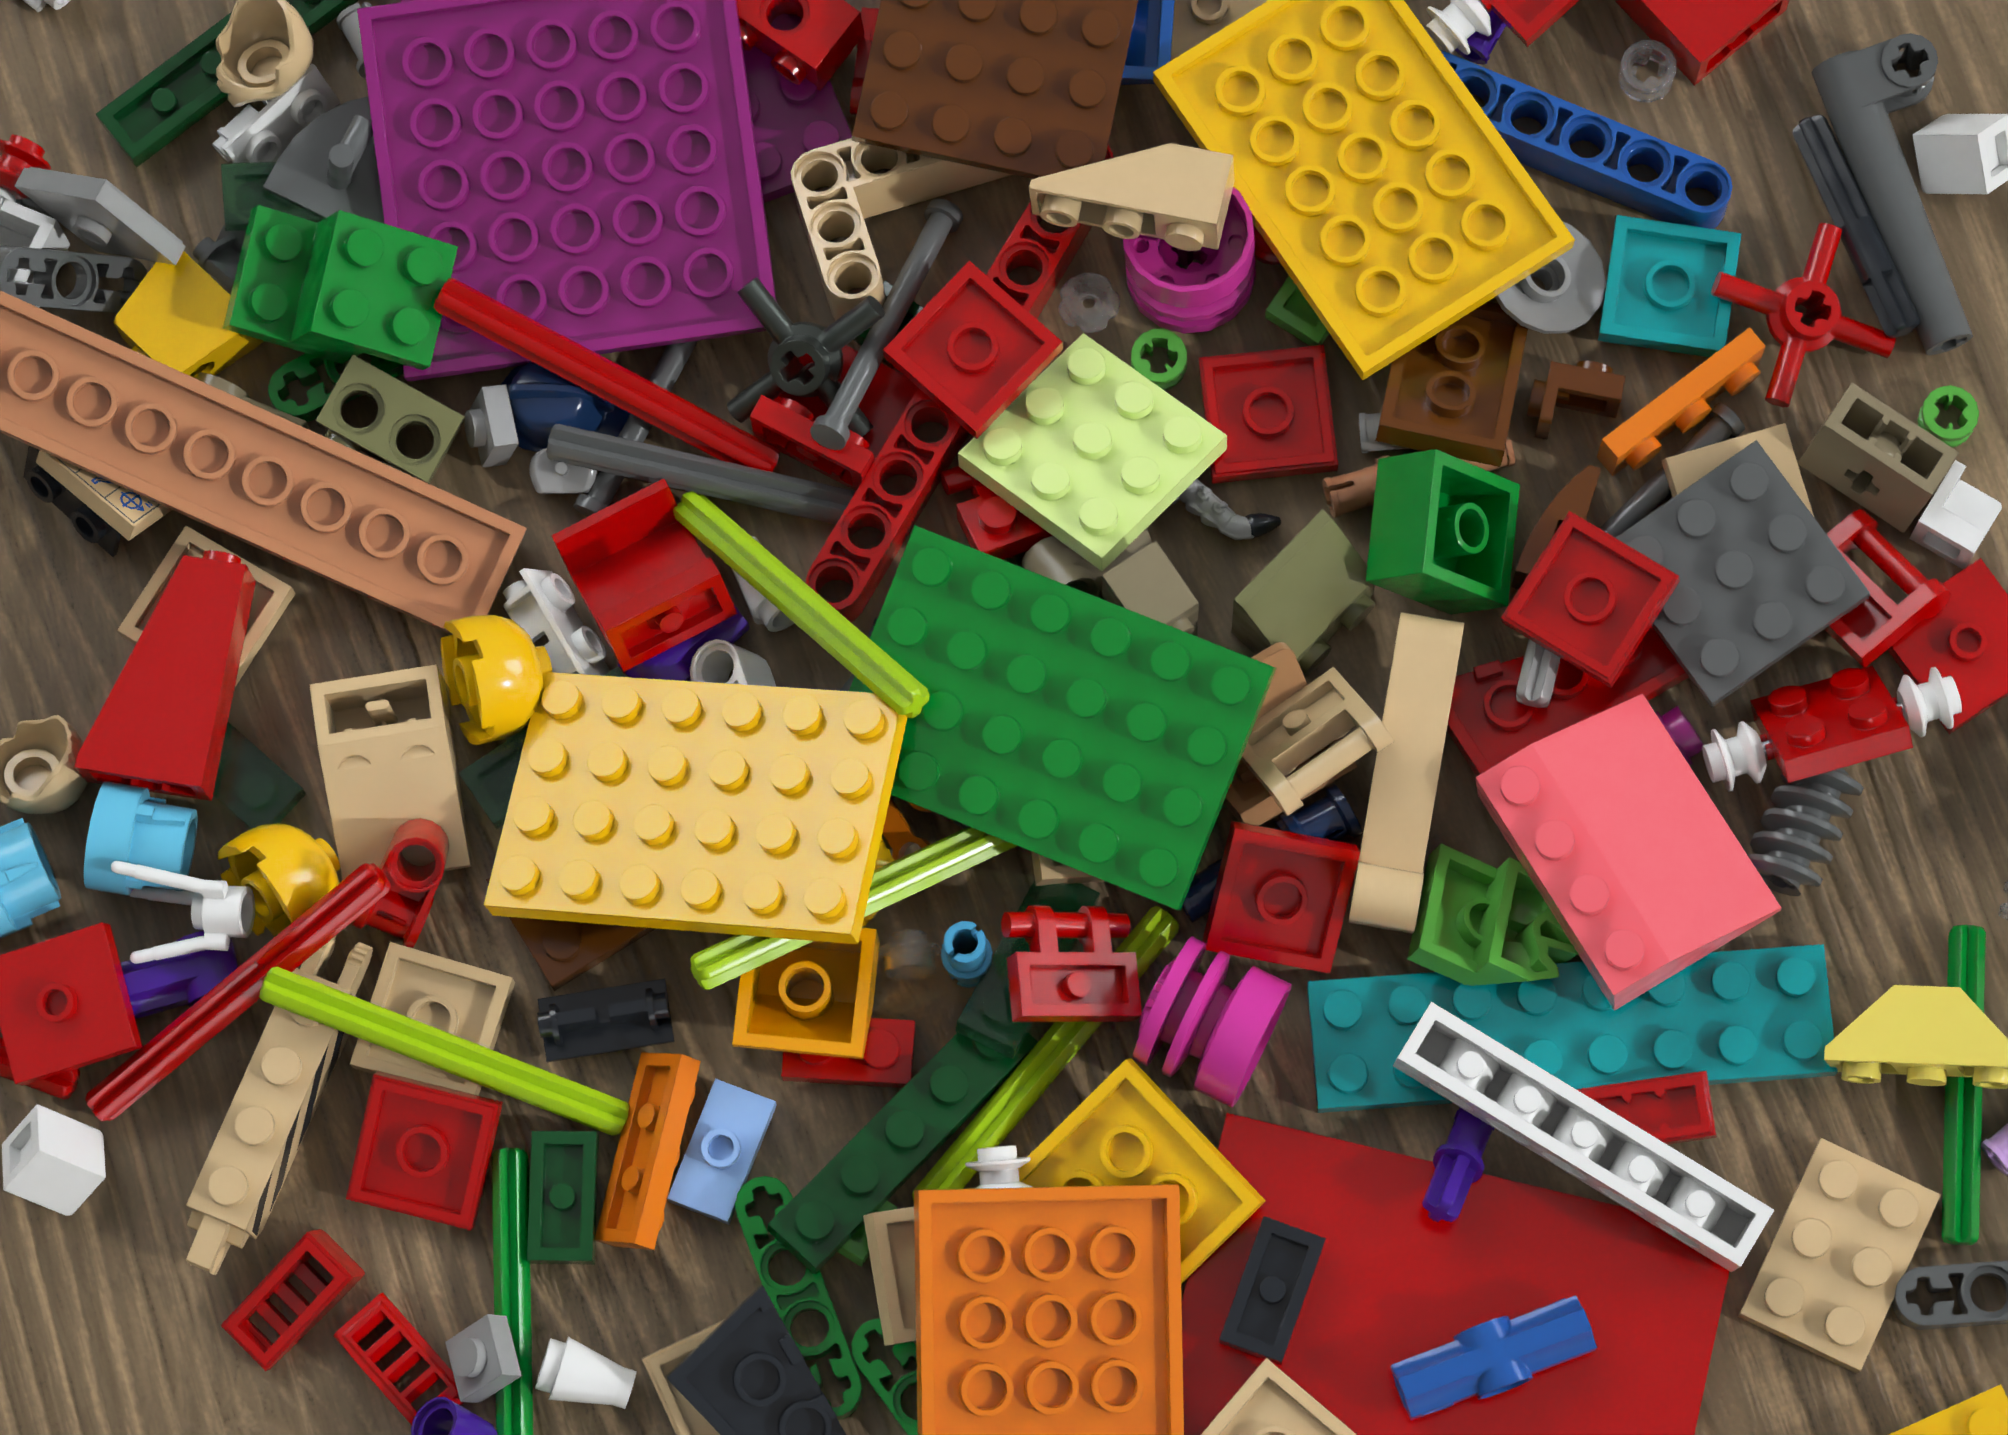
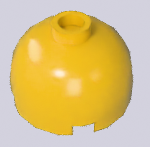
[440,615,552,745]
[218,823,340,937]

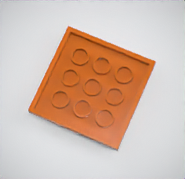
[914,1184,1184,1435]

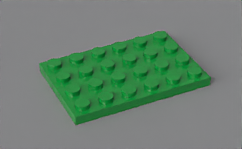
[849,525,1277,910]

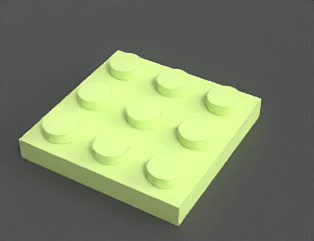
[958,333,1227,571]

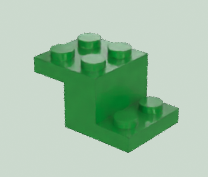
[223,205,458,370]

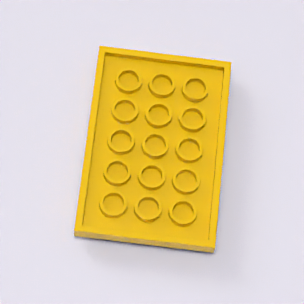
[1153,0,1575,380]
[484,672,908,944]

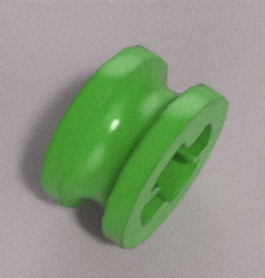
[1131,329,1187,391]
[1917,385,1979,448]

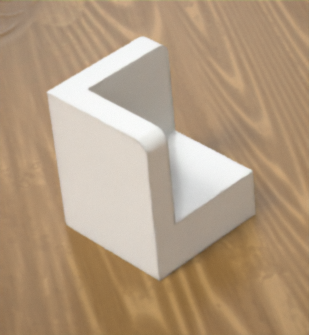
[1913,114,2008,194]
[1909,460,2002,569]
[2,1104,106,1216]

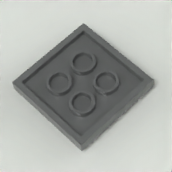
[1616,440,1870,707]

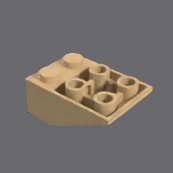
[309,664,471,880]

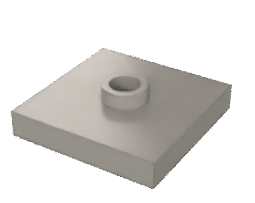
[15,167,186,265]

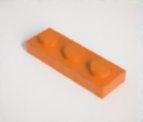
[1597,327,1766,476]
[595,1052,701,1250]

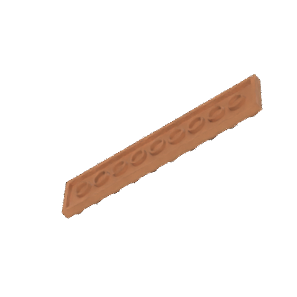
[0,291,527,635]

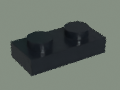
[1219,1216,1326,1365]

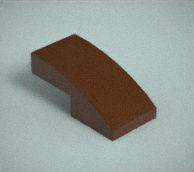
[1511,465,1602,589]

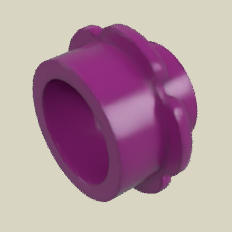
[1655,705,1704,765]

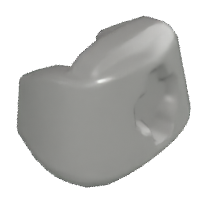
[529,448,597,495]

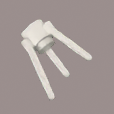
[111,861,255,964]

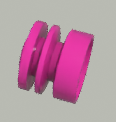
[1123,187,1256,334]
[1133,936,1292,1108]

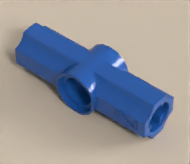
[1390,1295,1597,1420]

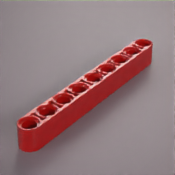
[806,145,1114,622]

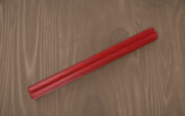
[434,278,780,472]
[85,863,391,1121]

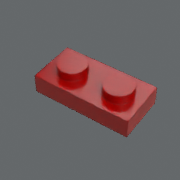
[781,1018,916,1088]

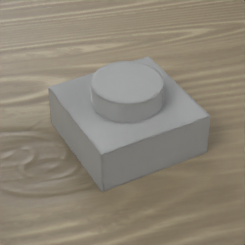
[465,384,519,468]
[445,1314,522,1403]

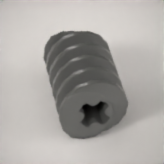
[1748,768,1864,896]

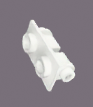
[212,64,341,185]
[503,568,613,676]

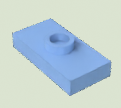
[667,1078,777,1225]

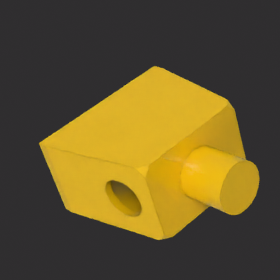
[113,251,263,378]

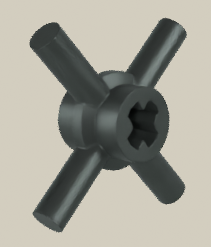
[727,277,885,437]

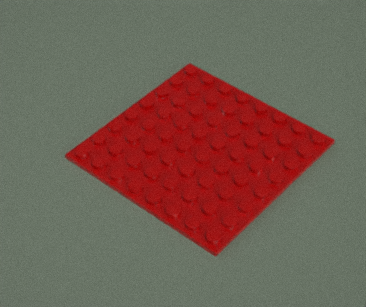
[1182,1113,1729,1435]

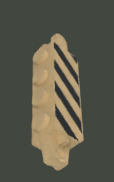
[186,936,373,1275]

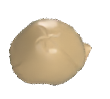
[216,0,314,107]
[0,715,88,815]

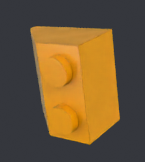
[732,928,880,1059]

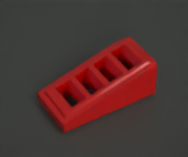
[221,1229,365,1371]
[333,1292,464,1425]

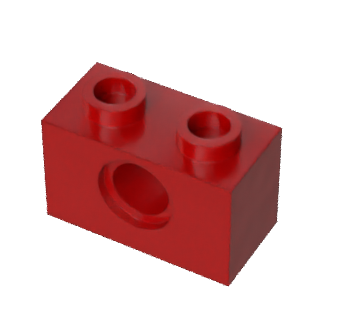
[736,0,865,91]

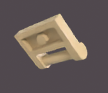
[1241,667,1394,816]

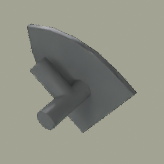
[263,96,385,224]

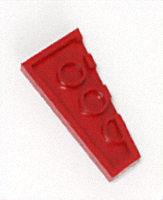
[1447,626,1689,777]

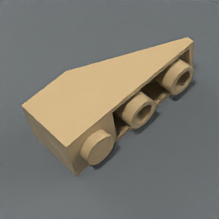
[1029,143,1235,251]

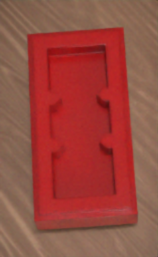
[1577,1071,1717,1145]

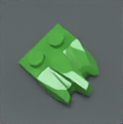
[1407,843,1578,986]

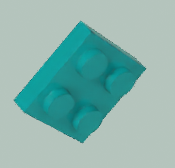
[1598,215,1742,357]

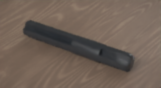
[1792,115,1920,339]

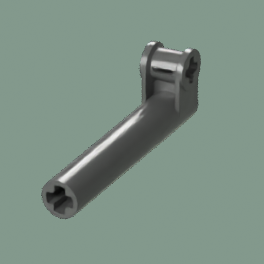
[1811,33,1973,355]

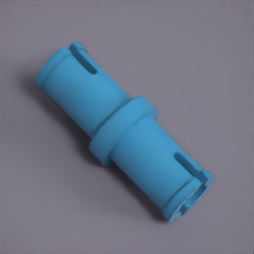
[941,921,993,988]

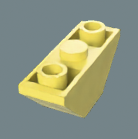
[1824,985,2008,1089]

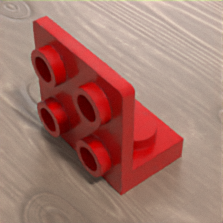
[750,345,918,491]

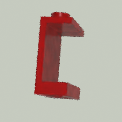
[551,478,738,672]

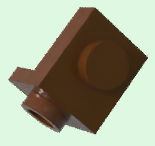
[1527,361,1626,440]

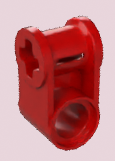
[352,818,449,948]

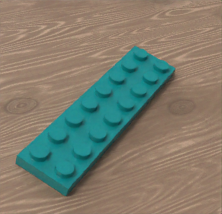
[1307,944,1838,1113]

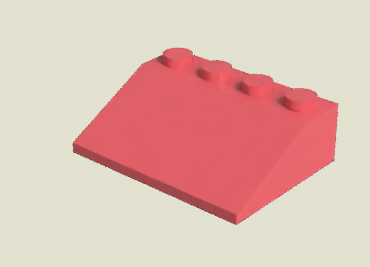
[1475,693,1781,1011]

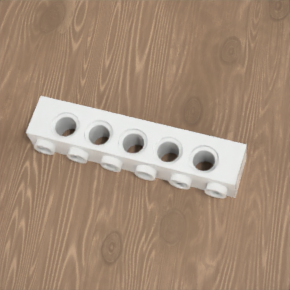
[1393,1002,1774,1272]

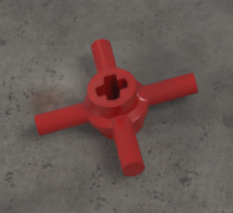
[1711,223,1896,407]

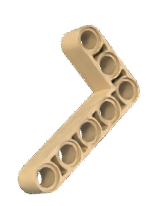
[791,138,1012,328]
[1348,612,1464,934]

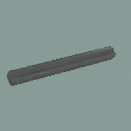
[546,424,855,525]

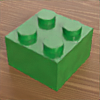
[1366,449,1520,615]

